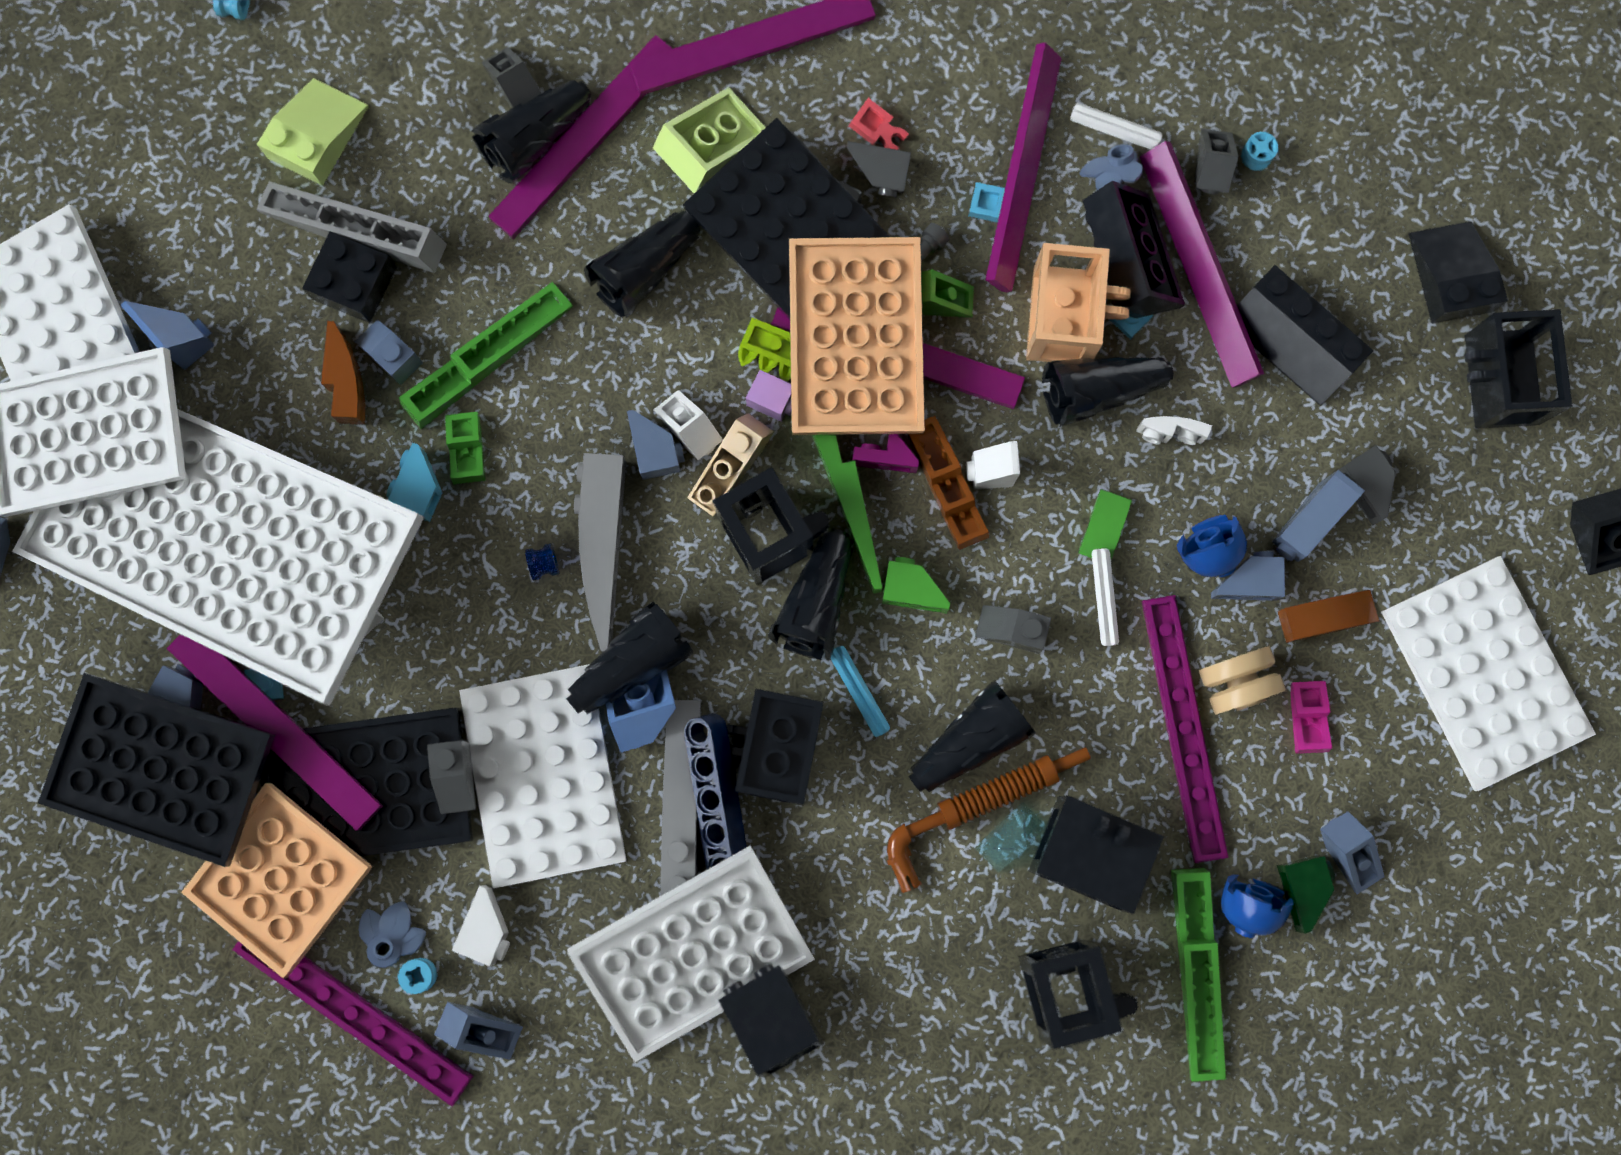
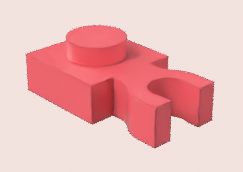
[848,98,909,150]

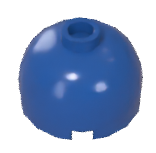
[1177,515,1247,577]
[1221,875,1293,938]

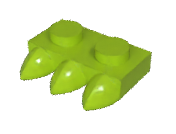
[738,317,791,382]

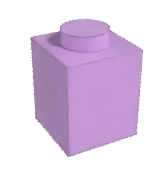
[746,370,792,422]

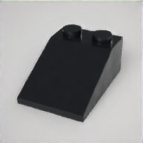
[1408,221,1508,324]

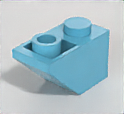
[386,442,442,522]

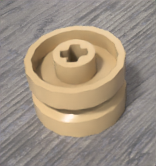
[1198,646,1287,715]

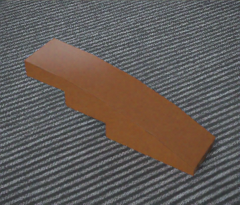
[907,416,989,550]

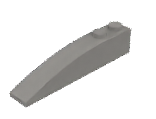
[256,182,447,273]
[574,453,626,652]
[660,700,701,896]

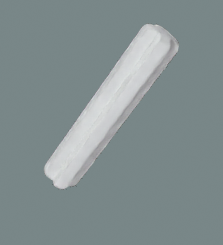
[1071,103,1162,149]
[1092,548,1119,646]

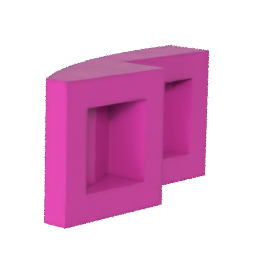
[1291,681,1332,754]

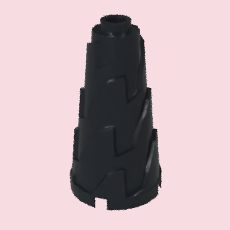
[471,79,592,184]
[584,210,701,318]
[1042,357,1174,427]
[768,528,853,660]
[566,601,694,715]
[909,680,1036,792]

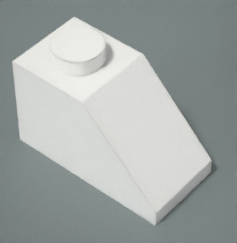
[654,390,723,460]
[966,441,1020,490]
[452,885,510,966]

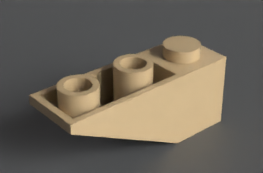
[687,413,774,517]

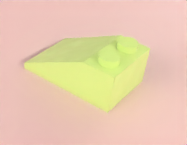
[257,78,369,186]
[653,87,766,193]

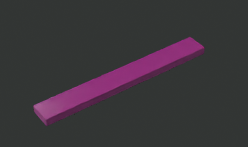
[629,0,876,96]
[488,35,673,239]
[985,42,1062,292]
[1140,141,1264,388]
[771,307,1025,409]
[1141,595,1229,863]
[166,634,383,831]
[232,941,474,1107]

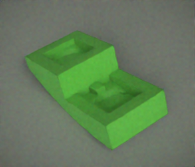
[445,412,486,484]
[1078,489,1132,559]

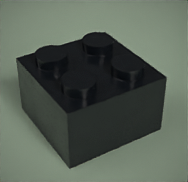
[302,231,397,323]

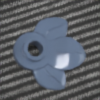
[1079,144,1143,190]
[359,902,426,968]

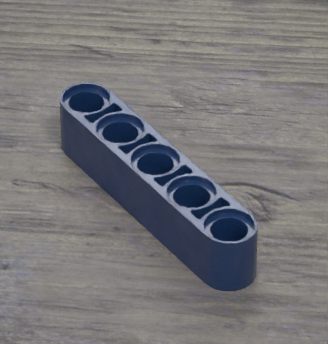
[684,713,747,870]

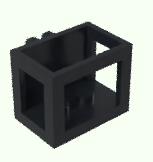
[1464,309,1573,429]
[712,467,829,586]
[726,689,823,806]
[1028,795,1164,914]
[1018,940,1138,1050]

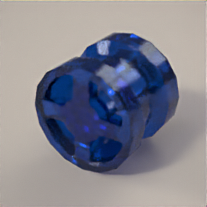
[525,543,560,581]

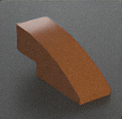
[321,321,366,425]
[1277,590,1379,643]

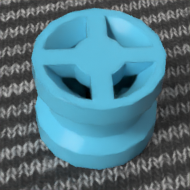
[213,0,250,20]
[1241,132,1278,171]
[398,957,437,994]

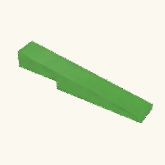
[399,282,573,429]
[812,435,883,594]
[1171,868,1226,1082]

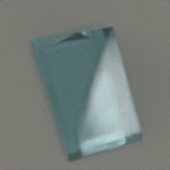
[975,801,1046,872]

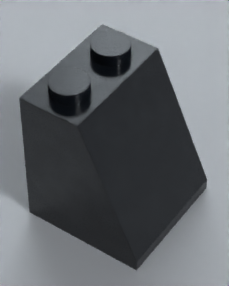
[718,964,824,1078]

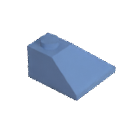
[121,301,214,370]
[606,669,676,752]

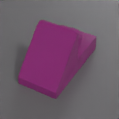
[853,434,919,474]

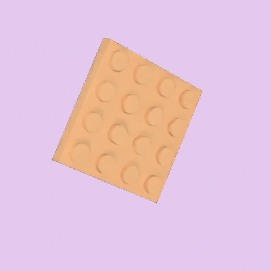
[181,783,373,978]

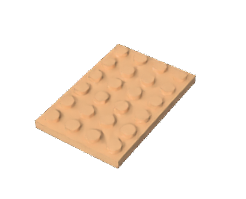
[789,237,925,435]

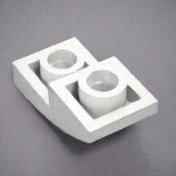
[1136,416,1212,445]

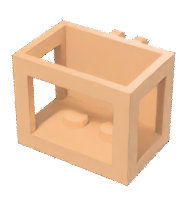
[1026,243,1131,362]

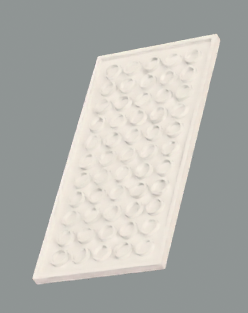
[12,409,424,706]

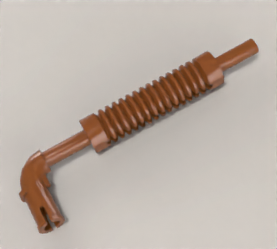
[886,747,1091,893]

